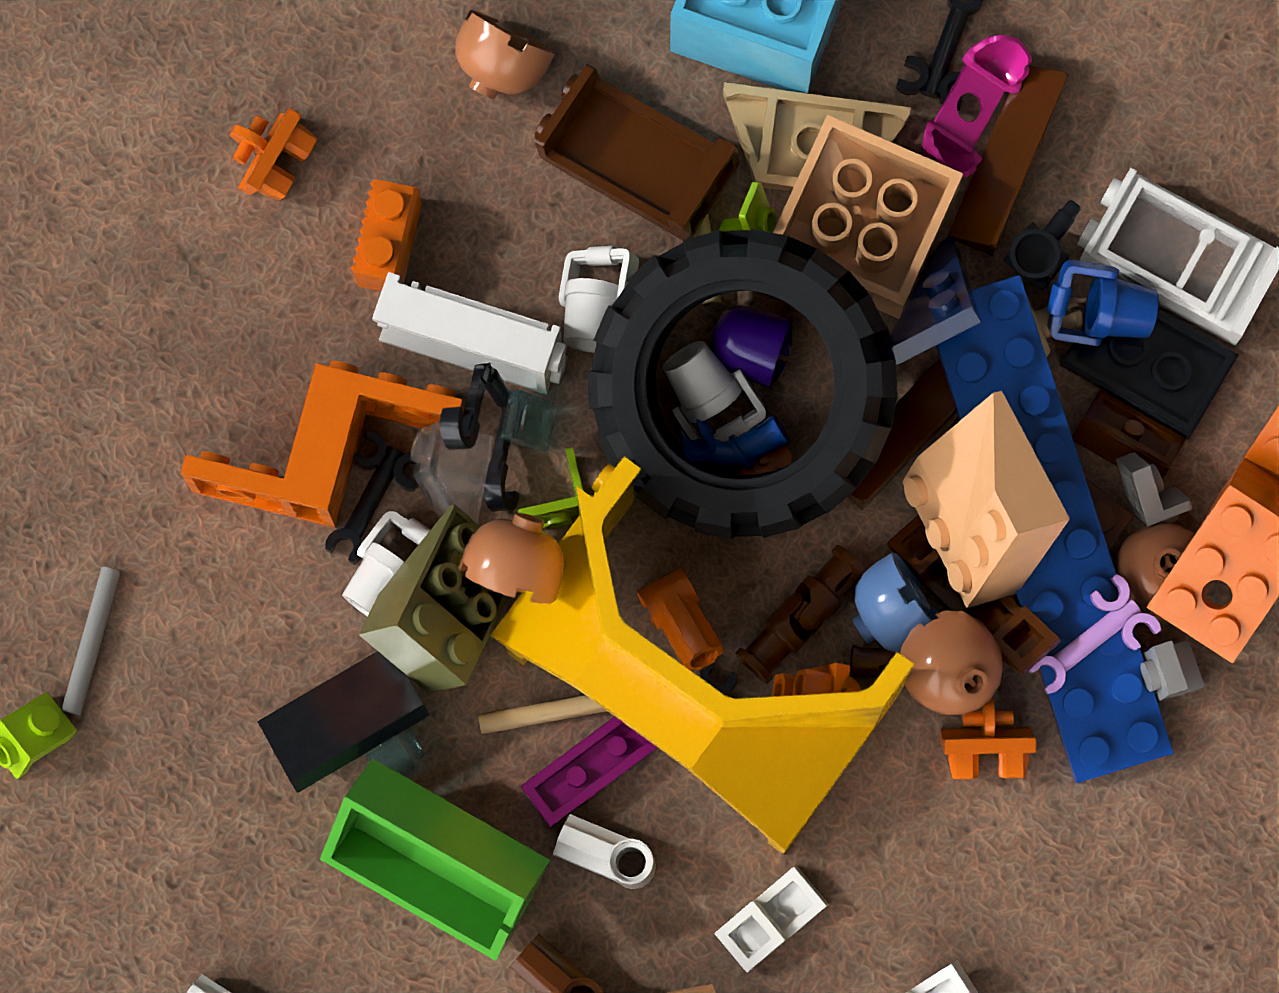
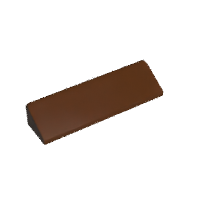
[947,65,1069,256]
[848,358,957,511]

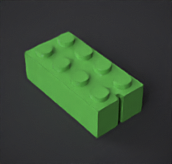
[320,759,550,961]

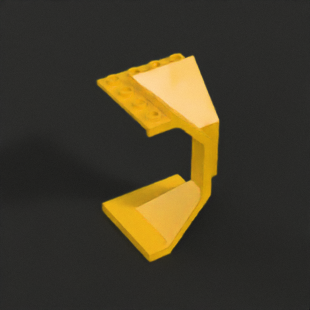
[490,457,914,855]

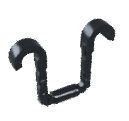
[440,362,520,512]

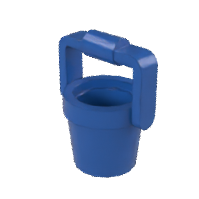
[1046,260,1159,346]

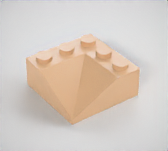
[773,115,963,319]
[902,391,1070,608]

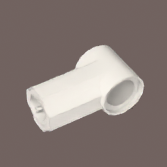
[553,814,656,889]

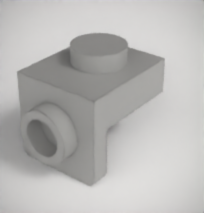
[1140,641,1204,703]

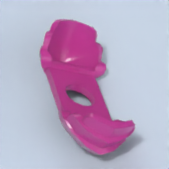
[923,35,1032,177]

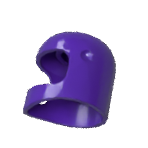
[710,305,792,387]

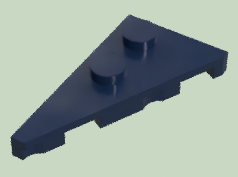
[884,236,981,366]

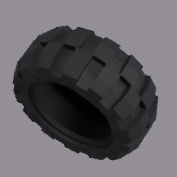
[587,229,898,539]

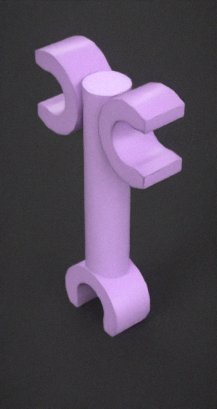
[1029,574,1161,694]

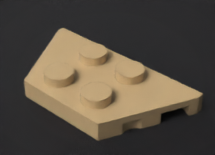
[723,82,911,192]

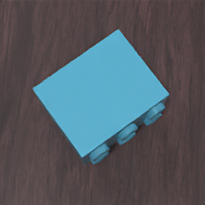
[670,0,841,94]

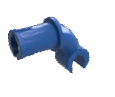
[679,415,790,471]

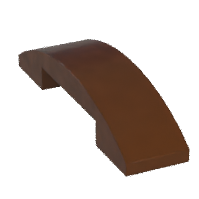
[887,514,1060,676]

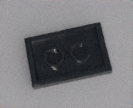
[1060,308,1239,440]
[257,651,430,793]

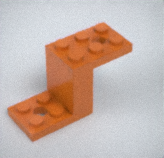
[180,360,464,528]
[1147,405,1279,664]

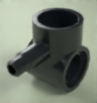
[1003,200,1081,291]

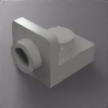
[1116,452,1192,527]

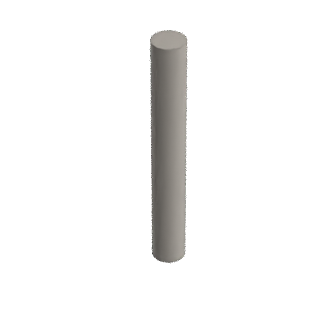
[61,567,121,716]

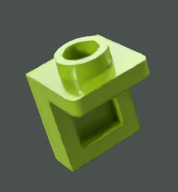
[0,692,77,779]

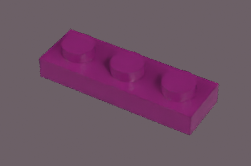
[520,716,659,828]

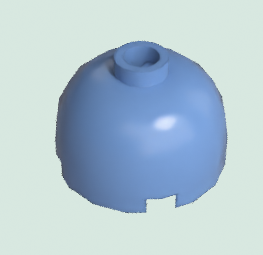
[853,552,939,653]

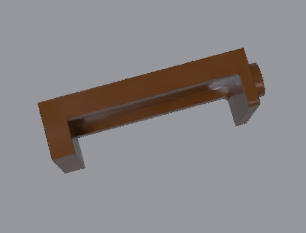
[535,64,740,240]

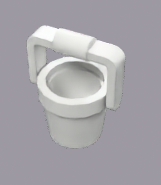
[559,245,639,353]
[663,341,766,441]
[342,511,431,617]

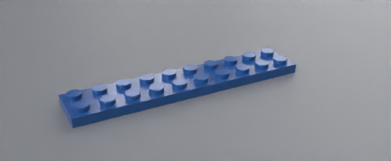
[936,275,1174,783]

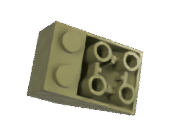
[359,504,508,694]

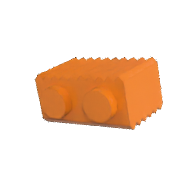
[350,179,422,291]

